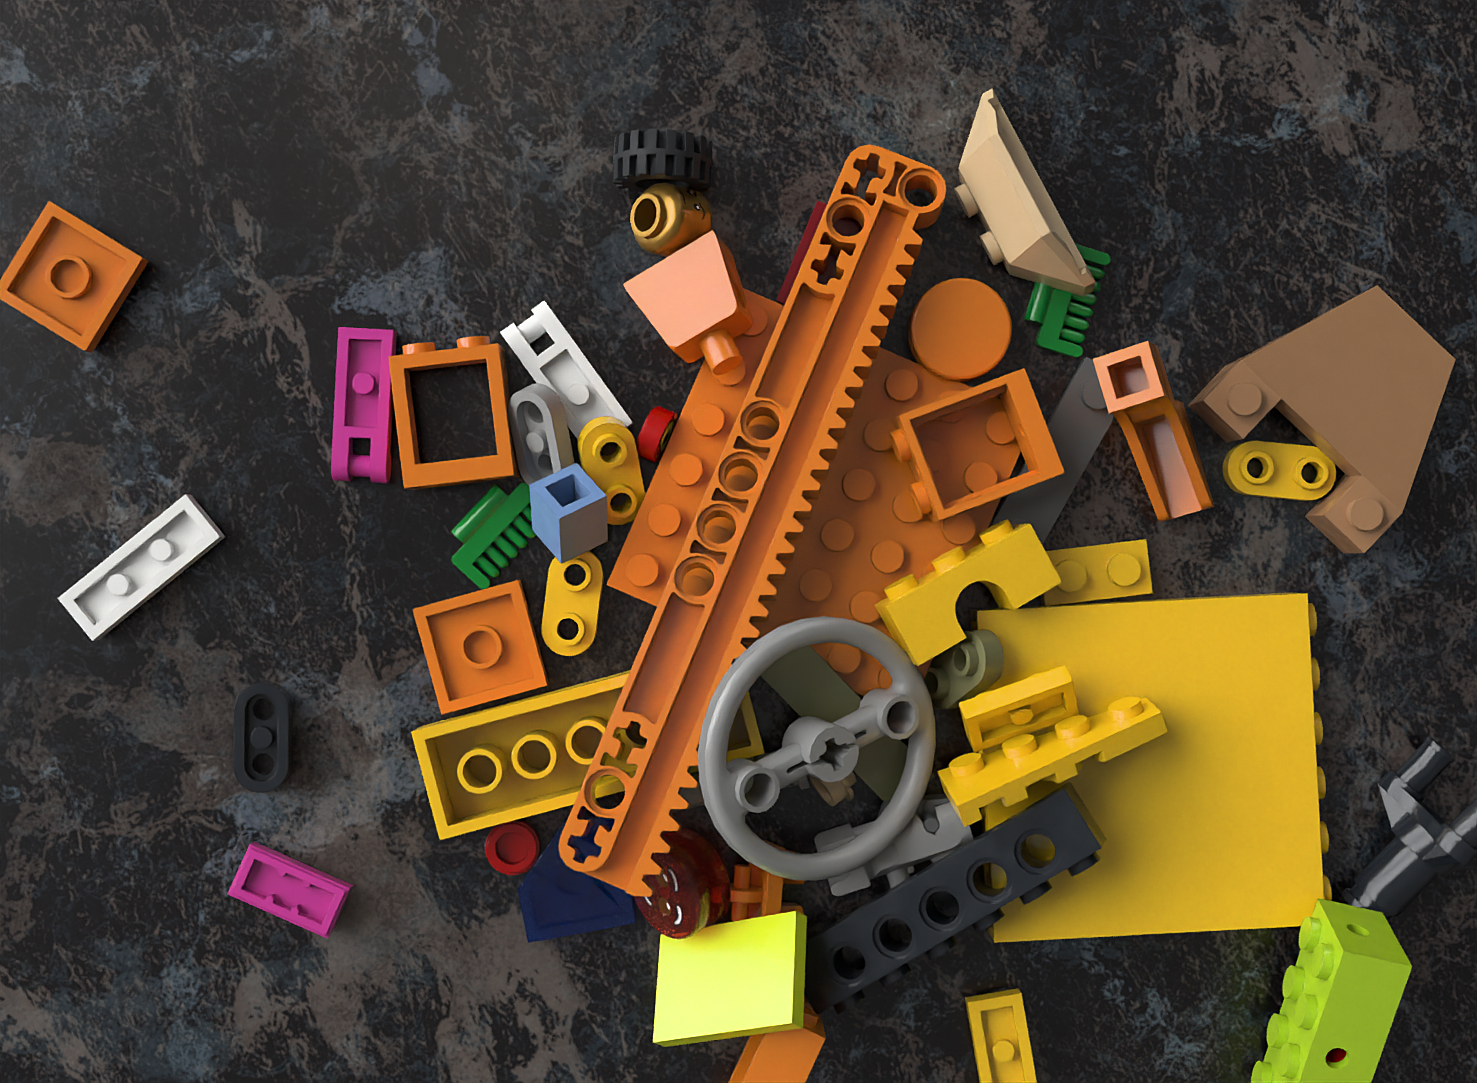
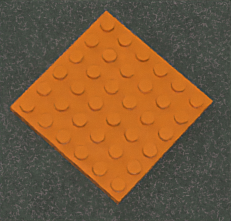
[606,288,1021,708]

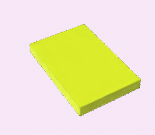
[653,911,807,1047]

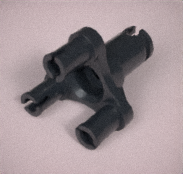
[1341,736,1477,921]

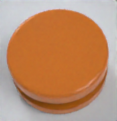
[907,278,1012,382]

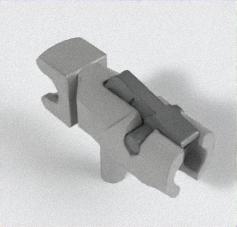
[814,793,973,896]

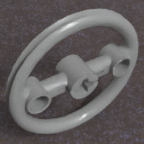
[698,616,936,881]

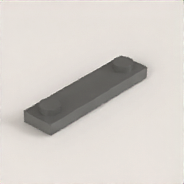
[988,357,1114,545]

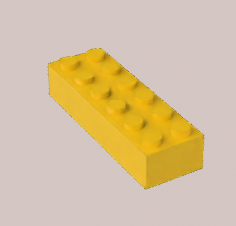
[411,670,765,840]

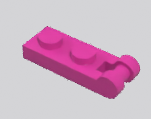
[331,327,397,484]

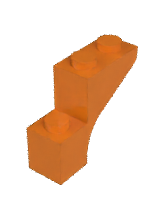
[1093,341,1215,522]

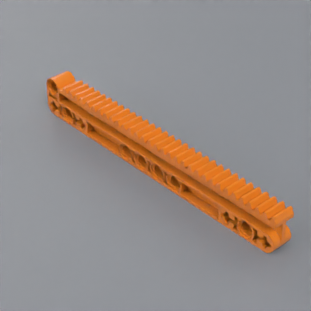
[558,145,946,897]

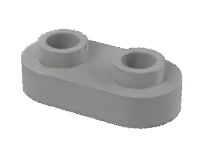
[508,383,575,485]

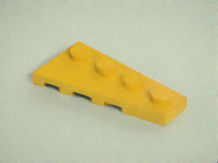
[937,696,1168,827]

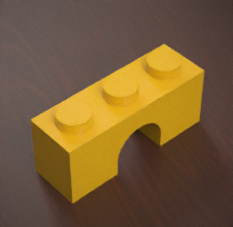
[874,519,1062,666]

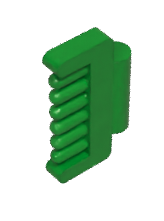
[1024,244,1111,358]
[451,483,536,589]

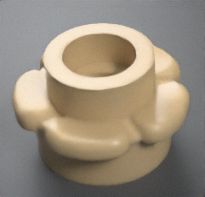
[808,772,857,806]

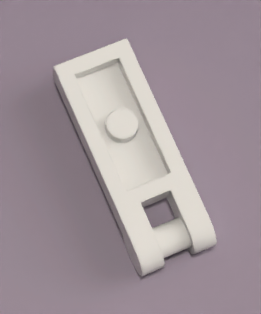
[500,301,633,440]

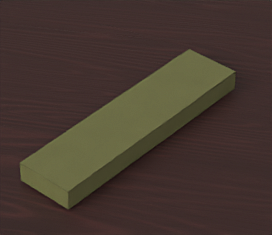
[760,645,935,801]

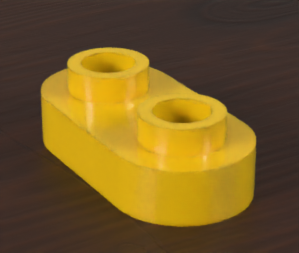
[577,416,645,525]
[1223,441,1336,501]
[541,551,604,656]

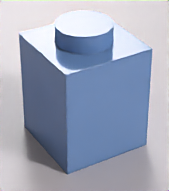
[529,463,608,564]

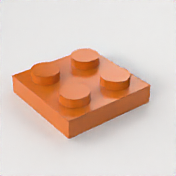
[0,201,149,353]
[413,580,549,715]

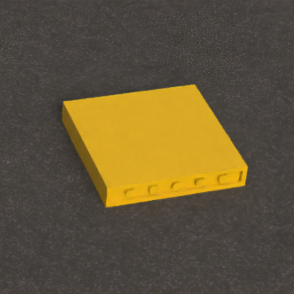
[970,592,1332,943]

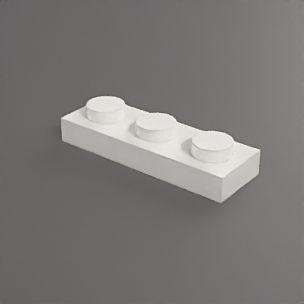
[58,494,225,641]

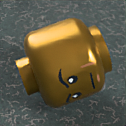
[630,183,713,257]

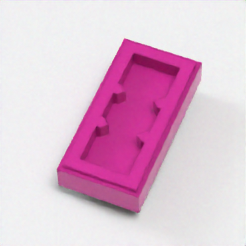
[228,842,353,939]

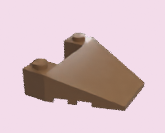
[1188,285,1456,553]

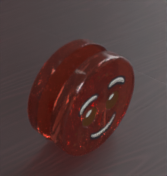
[634,828,731,940]

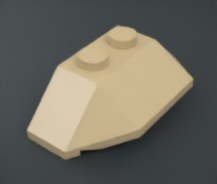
[954,88,1095,296]

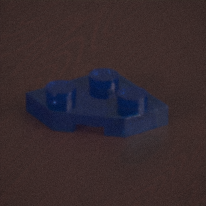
[518,816,637,943]

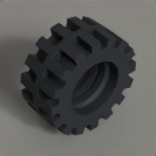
[613,129,712,194]

